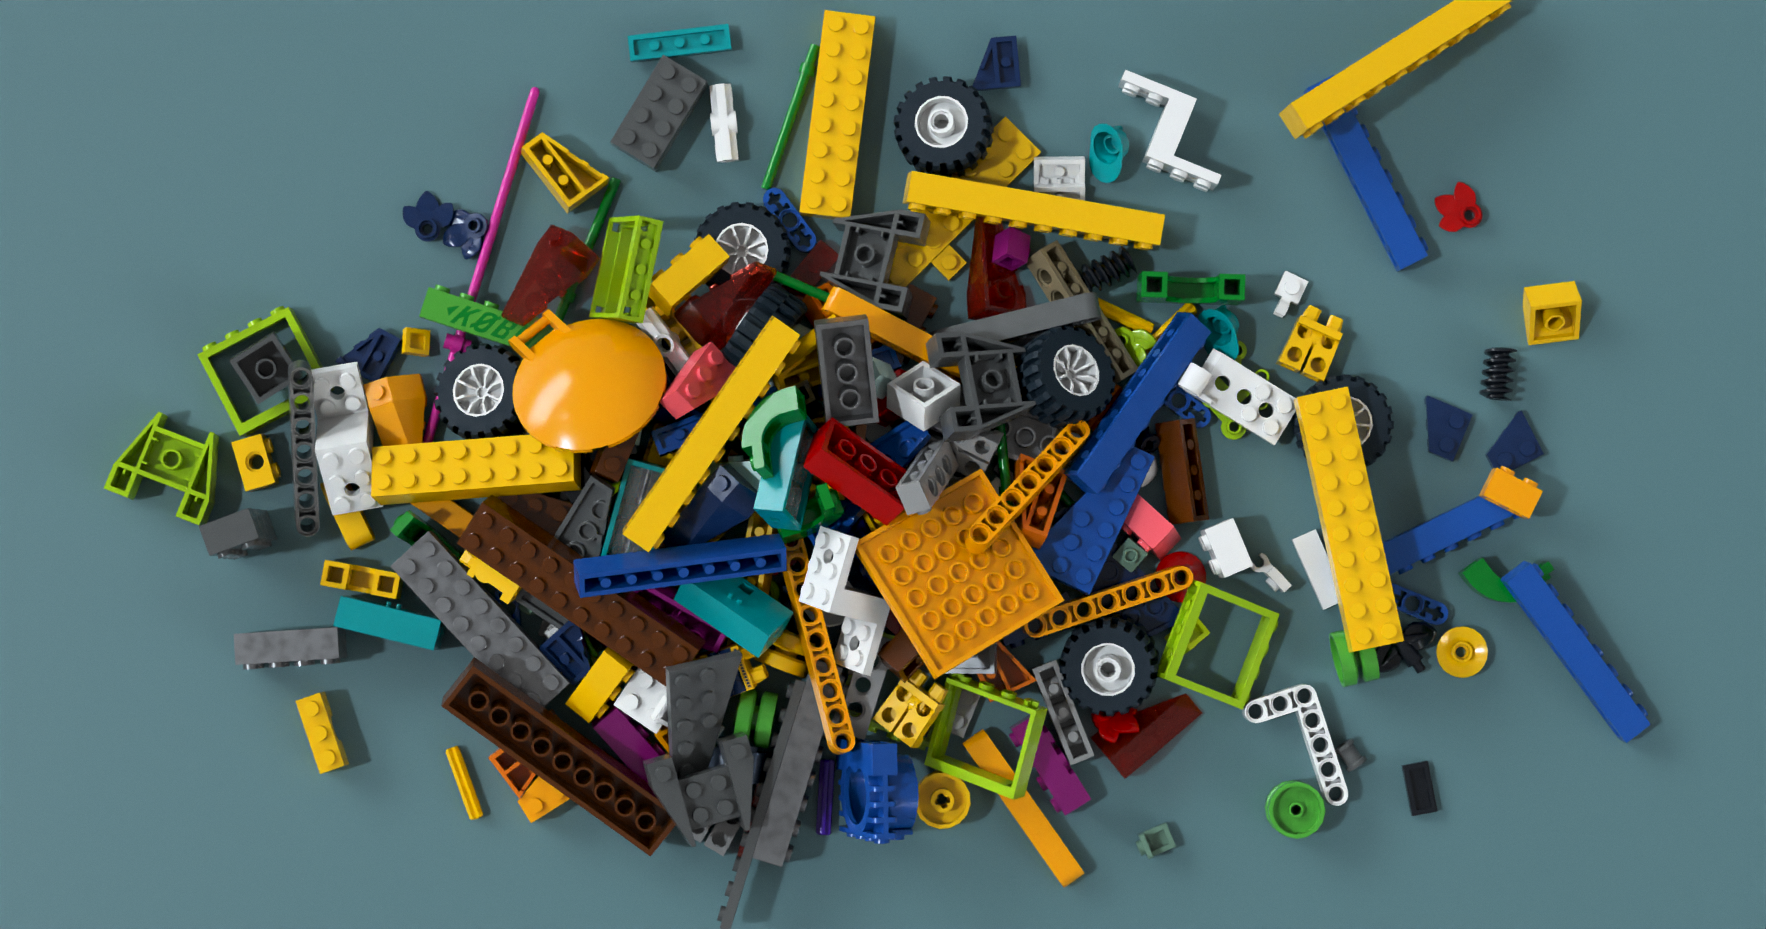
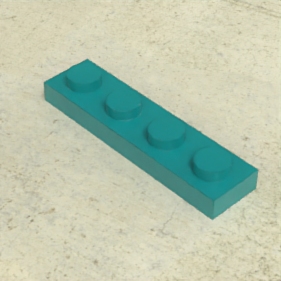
[627,24,732,62]

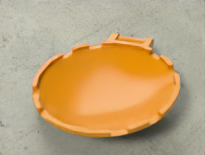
[508,309,667,453]

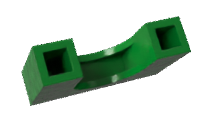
[1136,271,1246,306]

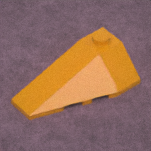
[363,374,427,446]

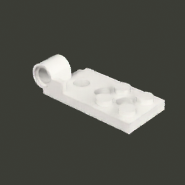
[1177,348,1296,446]

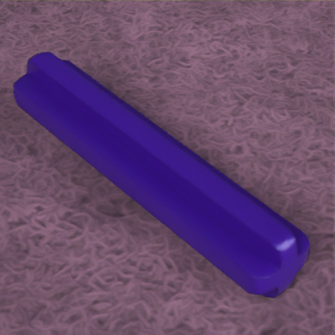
[816,759,835,835]

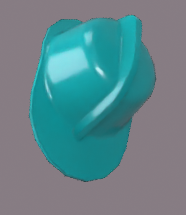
[1089,123,1130,183]
[1198,305,1239,360]

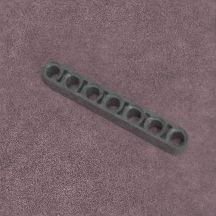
[929,292,1102,343]
[288,360,320,537]

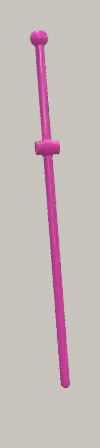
[422,87,540,443]

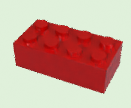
[803,417,907,526]

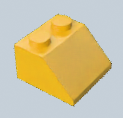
[1523,281,1582,345]

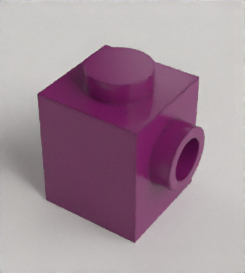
[992,227,1031,271]

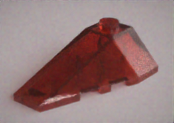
[966,216,1027,320]
[501,224,600,326]
[674,261,777,350]
[1090,693,1202,779]

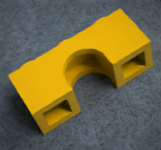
[320,560,404,599]
[296,692,349,774]

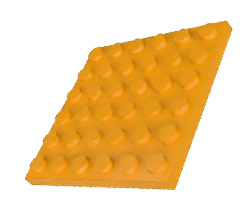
[855,469,1064,679]

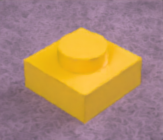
[931,245,967,281]
[401,327,431,357]

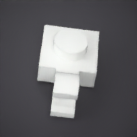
[1273,271,1309,318]
[1250,553,1292,592]

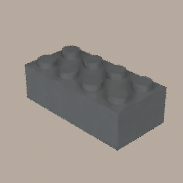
[610,55,708,172]
[199,508,277,560]

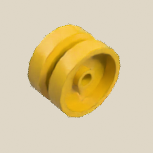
[754,629,818,679]
[917,771,971,829]

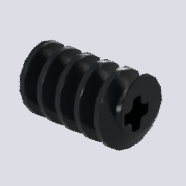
[1080,246,1137,292]
[1479,347,1517,401]

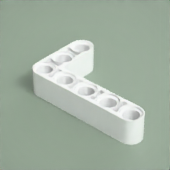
[1242,684,1348,806]

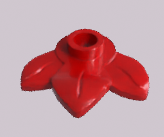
[1434,182,1483,232]
[1091,707,1139,743]

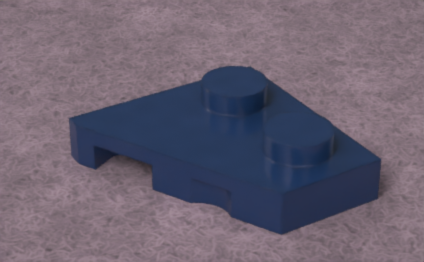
[972,35,1021,91]
[335,328,402,382]
[1424,395,1472,462]
[1485,410,1544,470]
[538,620,593,686]

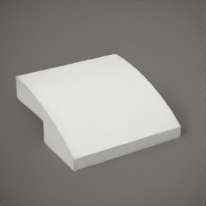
[1034,156,1085,201]

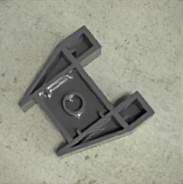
[820,209,931,320]
[926,331,1036,442]
[643,732,754,847]

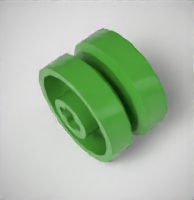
[1329,630,1380,688]
[733,689,779,749]
[1264,780,1325,839]

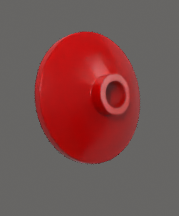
[1155,551,1206,602]

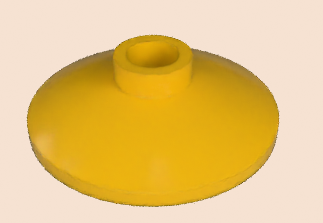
[1436,626,1488,678]

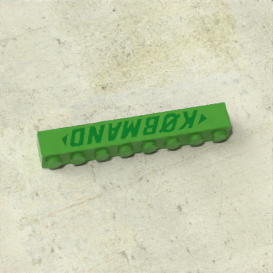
[419,284,554,349]

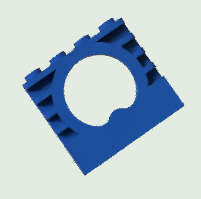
[836,737,919,844]

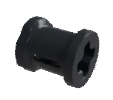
[1136,426,1160,454]

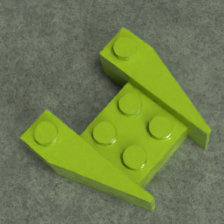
[104,412,219,526]

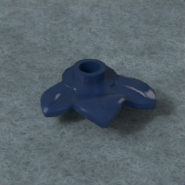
[403,191,454,242]
[443,209,488,260]

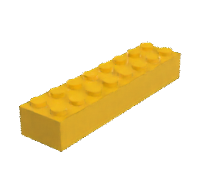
[799,10,875,220]
[371,435,581,505]

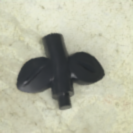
[1376,622,1437,674]

